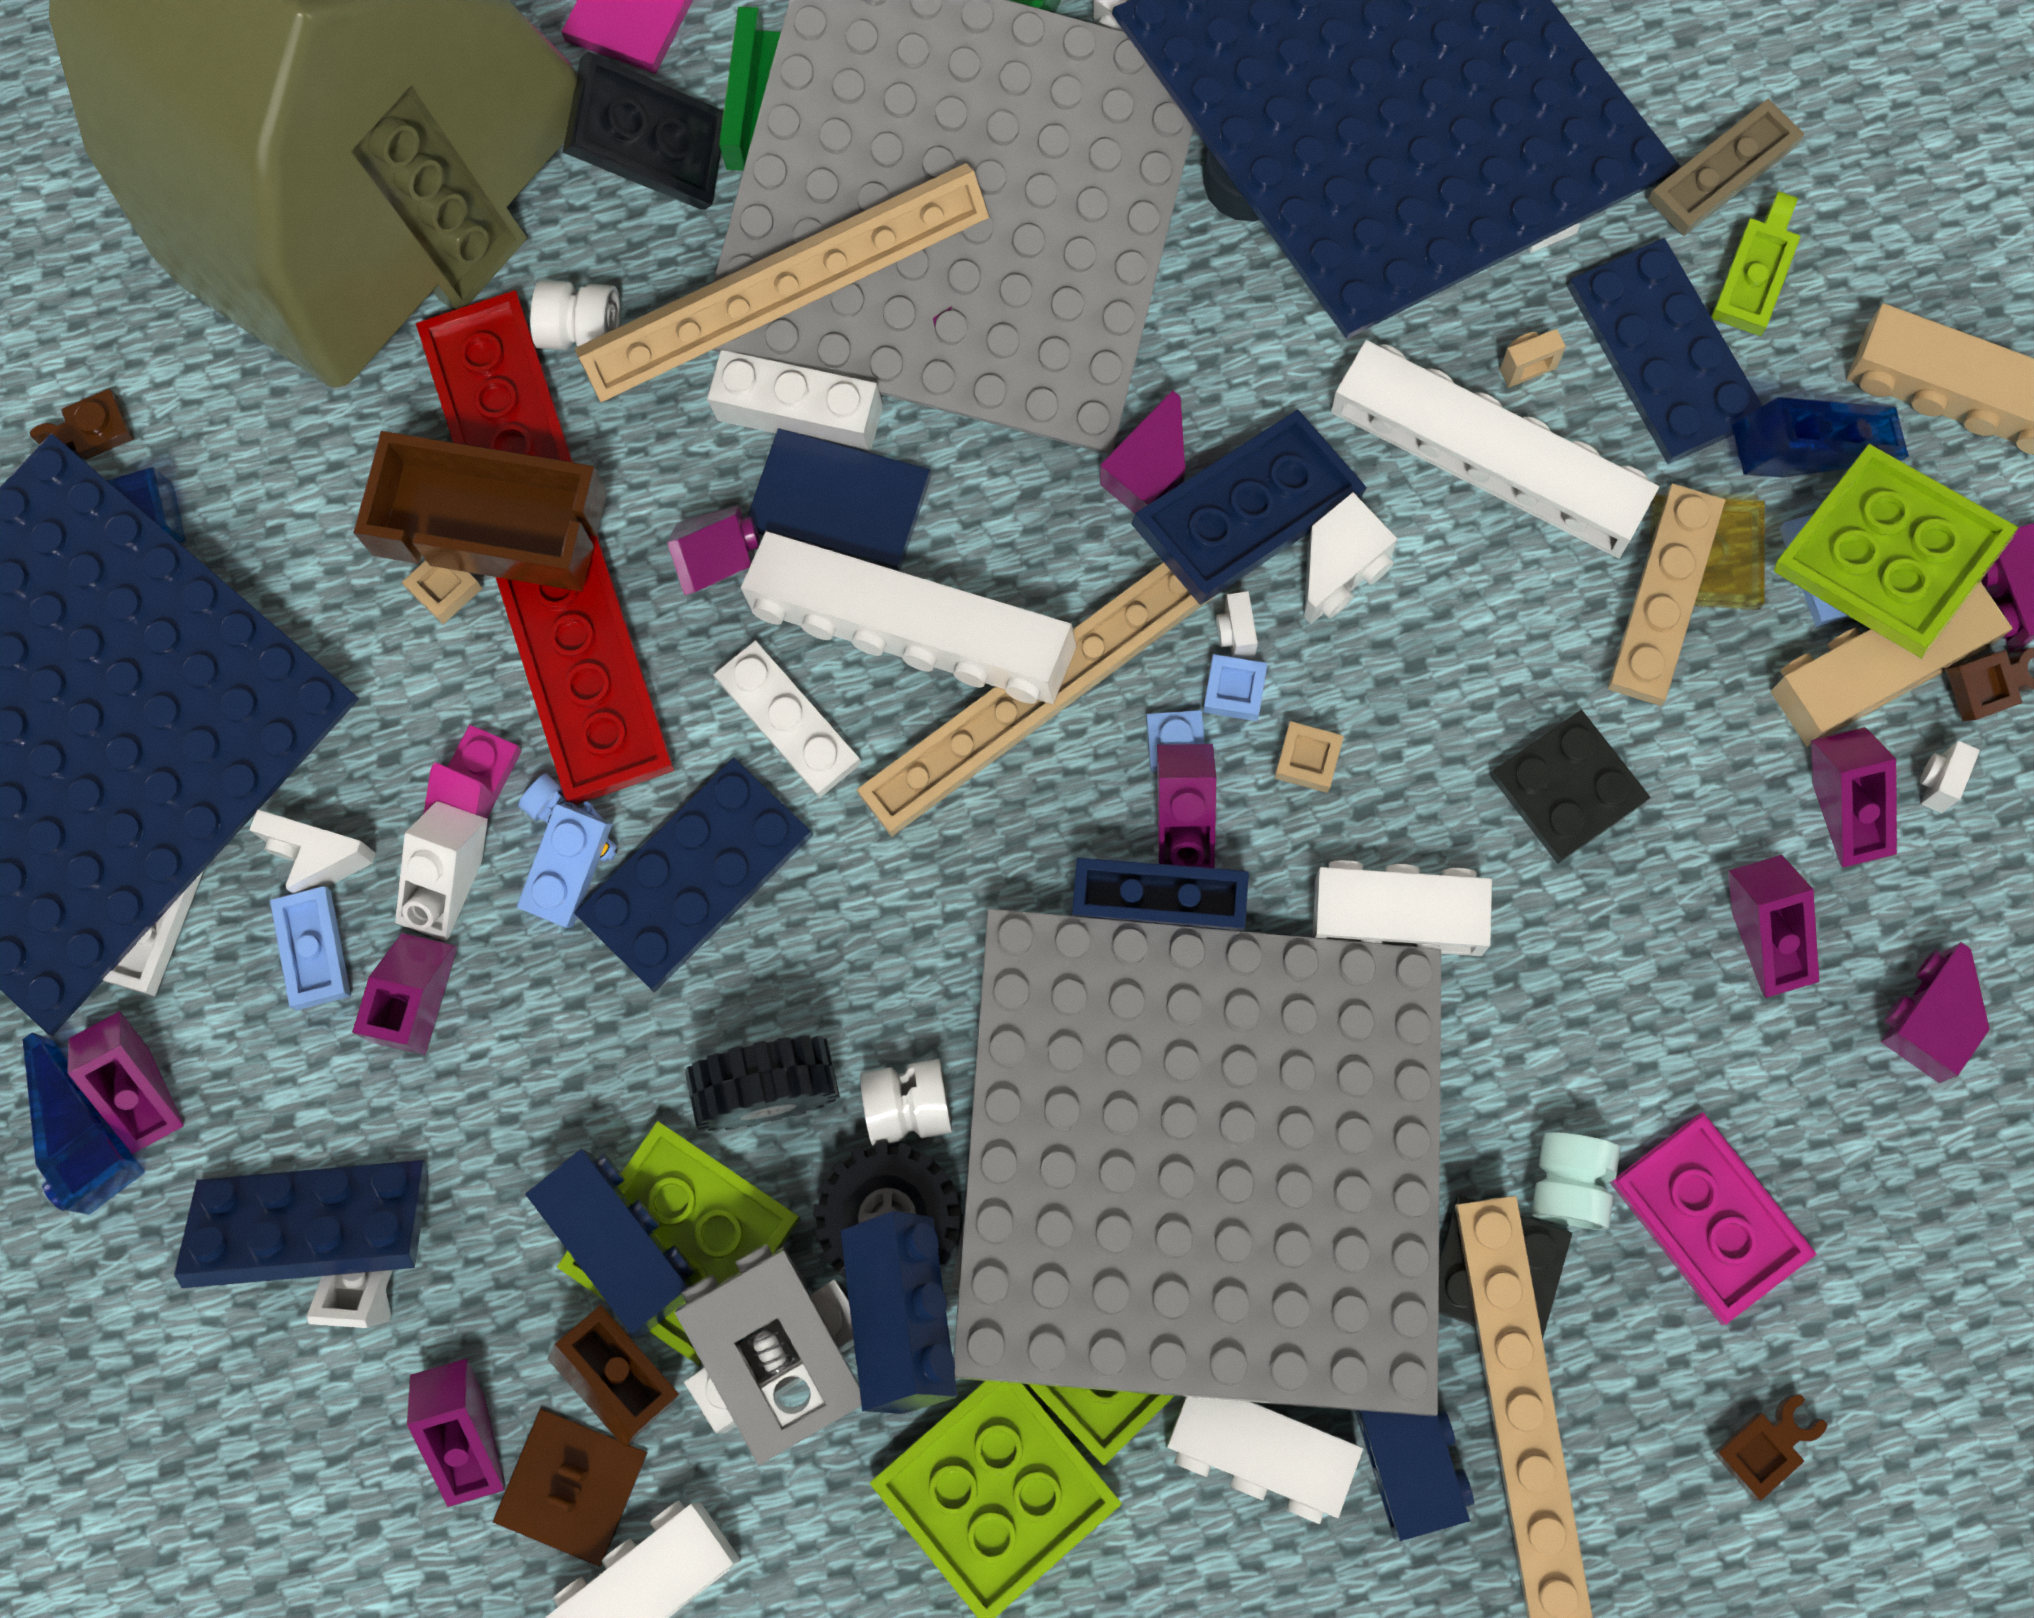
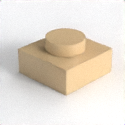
[1499,329,1566,388]
[401,560,482,625]
[1274,721,1344,793]

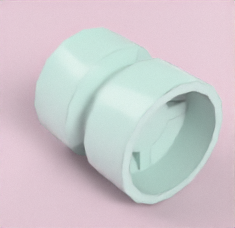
[1531,1132,1620,1230]

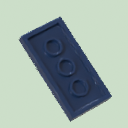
[1567,238,1768,464]
[1131,409,1367,605]
[574,757,813,993]
[174,1160,428,1289]

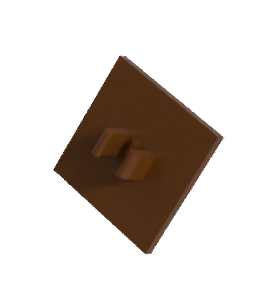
[493,1409,648,1567]

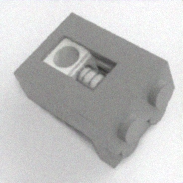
[675,1244,861,1466]

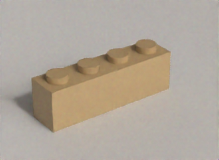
[1846,303,2034,455]
[1771,581,2013,747]

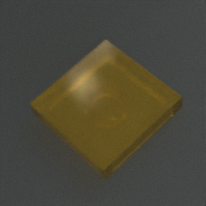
[1650,494,1765,610]

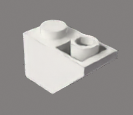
[1304,492,1398,624]
[395,801,488,942]

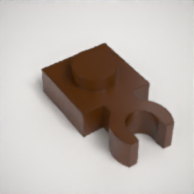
[29,388,134,460]
[1946,647,2034,722]
[1713,1394,1828,1501]

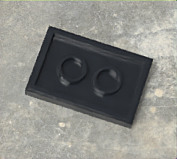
[563,51,724,210]

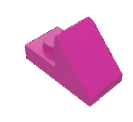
[423,724,522,819]

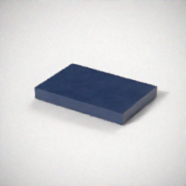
[747,428,931,572]

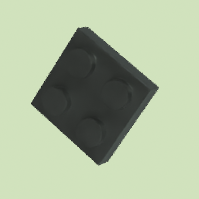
[1490,709,1651,864]
[1438,1195,1573,1340]

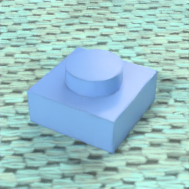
[1203,654,1268,721]
[1146,710,1205,772]

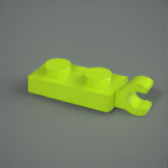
[1711,191,1801,337]

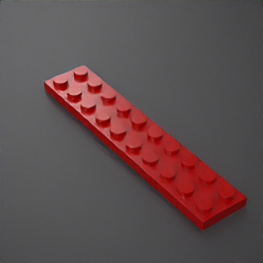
[415,290,675,805]

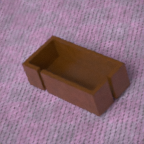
[353,431,607,592]

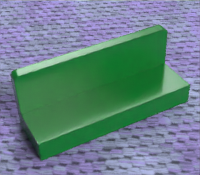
[719,6,781,171]

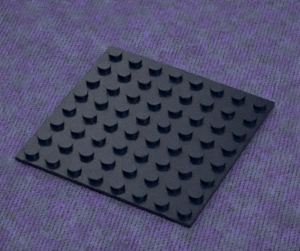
[1112,0,1681,339]
[0,433,360,1036]

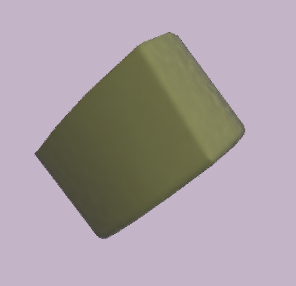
[49,0,577,388]

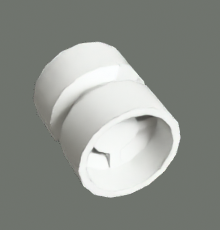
[530,280,621,351]
[860,1059,953,1147]

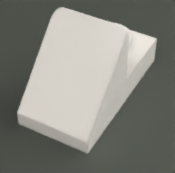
[249,809,376,894]
[306,1270,392,1328]

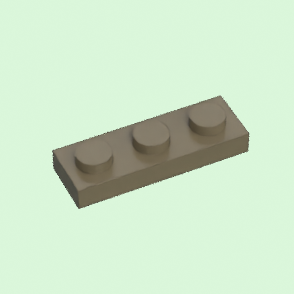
[1648,98,1805,236]

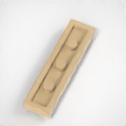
[1607,483,1726,706]

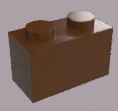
[548,1305,679,1448]

